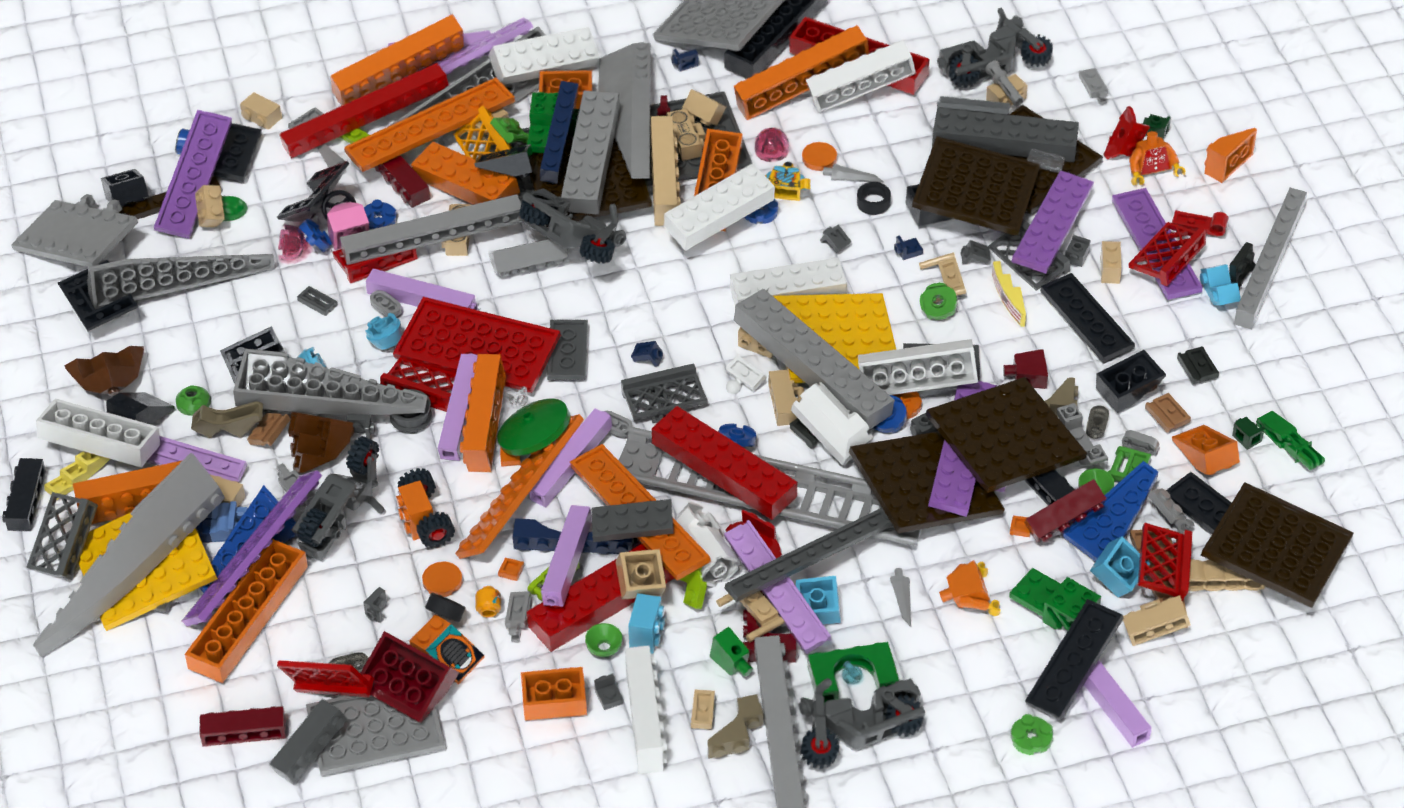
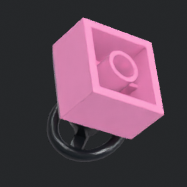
[321,190,369,250]

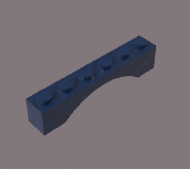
[540,81,579,184]
[512,518,634,554]

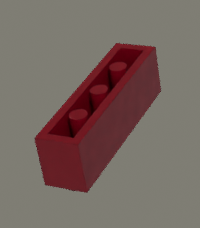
[374,155,430,208]
[1025,479,1106,543]
[199,706,286,747]

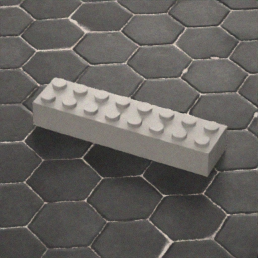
[561,91,620,214]

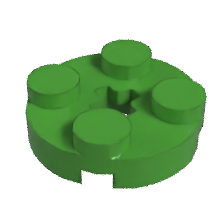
[919,283,957,320]
[1010,714,1053,755]

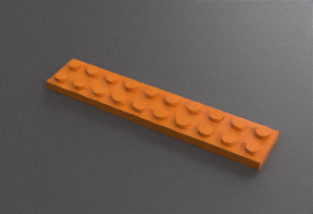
[344,77,515,172]
[455,414,584,559]
[570,444,711,581]

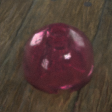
[754,127,789,162]
[278,224,308,261]

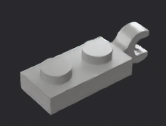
[1079,68,1108,105]
[276,463,315,508]
[1148,488,1195,534]
[505,591,532,642]

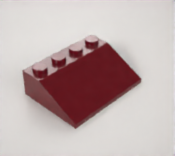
[360,631,459,723]

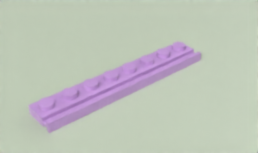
[426,17,534,75]
[147,436,248,482]
[724,520,831,654]

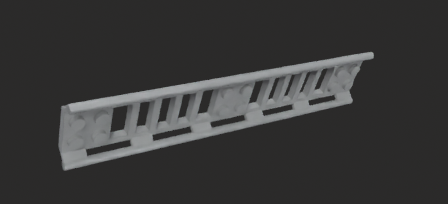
[619,426,922,546]

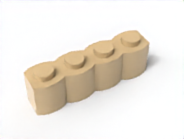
[1189,559,1265,591]

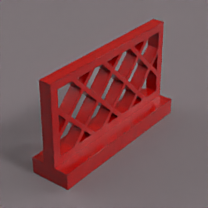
[1128,222,1206,286]
[332,248,418,284]
[380,358,456,412]
[1138,523,1193,601]
[277,660,374,697]

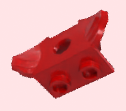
[1103,105,1150,160]
[725,509,782,559]

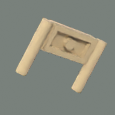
[919,252,967,303]
[716,591,784,642]

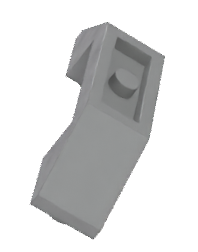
[1057,403,1108,466]

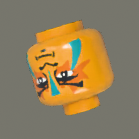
[475,586,502,617]

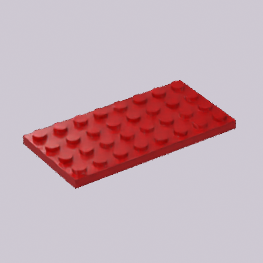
[393,297,561,393]

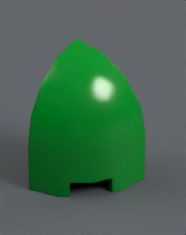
[222,196,248,221]

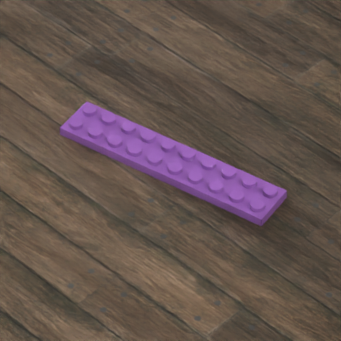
[928,381,997,517]
[181,470,322,626]

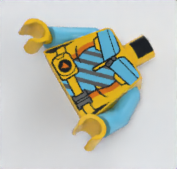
[765,162,811,201]

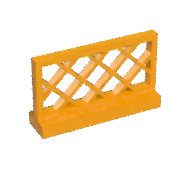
[453,106,512,160]

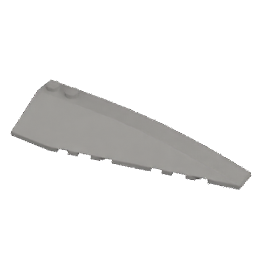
[87,254,275,309]
[233,349,428,415]

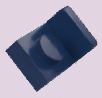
[671,48,699,72]
[894,235,923,260]
[631,341,663,367]

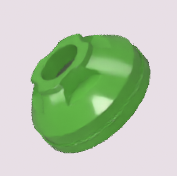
[176,385,211,416]
[1078,468,1114,495]
[585,623,622,657]

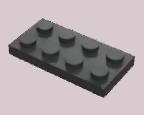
[547,320,588,380]
[592,499,674,542]

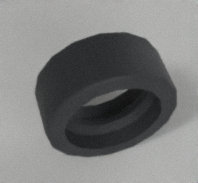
[857,182,891,215]
[425,593,466,622]

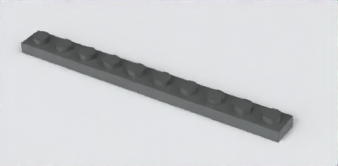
[724,508,893,602]

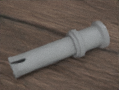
[985,60,1024,106]

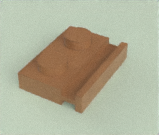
[1145,393,1191,433]
[247,413,291,446]

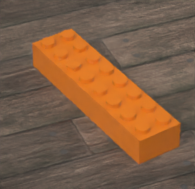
[330,14,464,106]
[733,25,869,121]
[185,539,308,683]

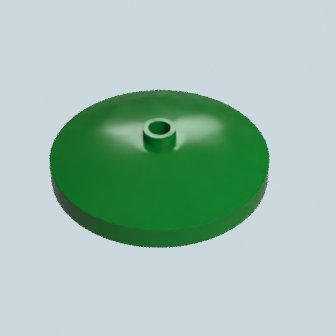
[497,398,571,456]

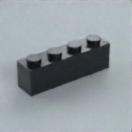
[2,458,46,531]
[1024,469,1076,505]

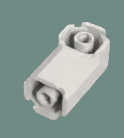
[791,382,873,466]
[675,501,738,587]

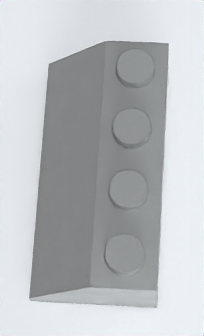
[488,239,569,276]

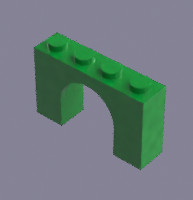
[807,642,899,705]

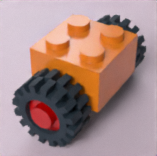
[396,468,455,548]

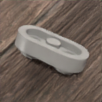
[370,290,401,317]
[605,410,633,438]

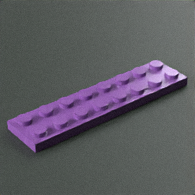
[154,109,232,239]
[1011,170,1094,274]
[1112,188,1203,300]

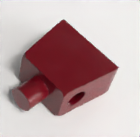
[1003,349,1048,389]

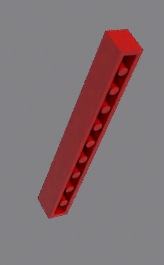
[279,63,449,159]

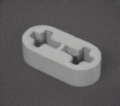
[1121,430,1160,455]

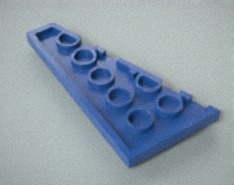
[1063,461,1158,562]
[200,485,297,593]

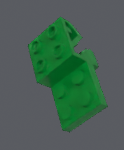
[527,92,558,153]
[1009,567,1102,631]

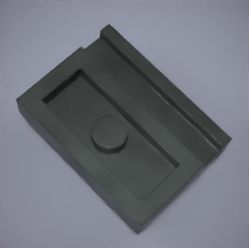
[1177,346,1219,384]

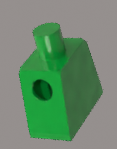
[709,626,753,677]

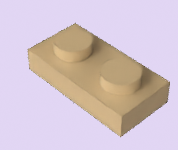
[691,689,715,729]

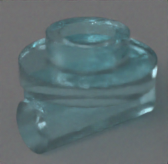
[842,661,862,684]

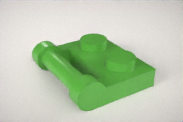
[490,118,529,144]
[1108,446,1151,482]

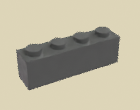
[269,699,347,785]

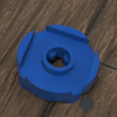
[364,199,396,230]
[744,199,778,224]
[299,219,332,252]
[873,395,907,433]
[718,423,756,447]

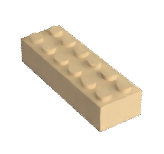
[650,116,680,226]

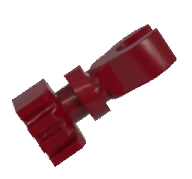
[657,95,671,116]

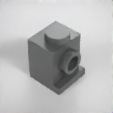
[1065,235,1091,267]
[910,408,938,436]

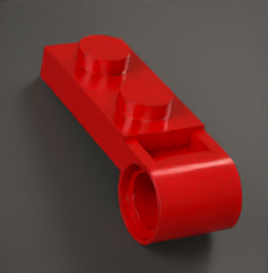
[1172,210,1229,236]

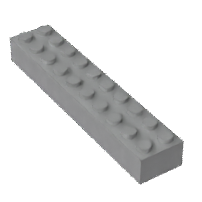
[733,289,895,431]

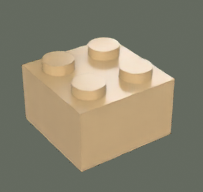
[616,549,666,599]

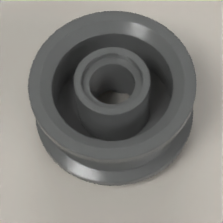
[390,389,432,433]

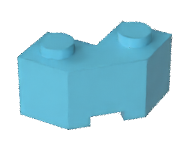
[1200,264,1241,306]

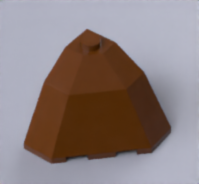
[64,346,144,396]
[288,412,354,473]

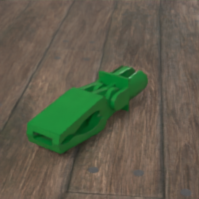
[1256,410,1325,471]

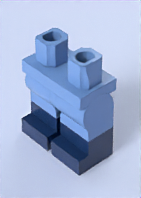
[196,501,248,543]

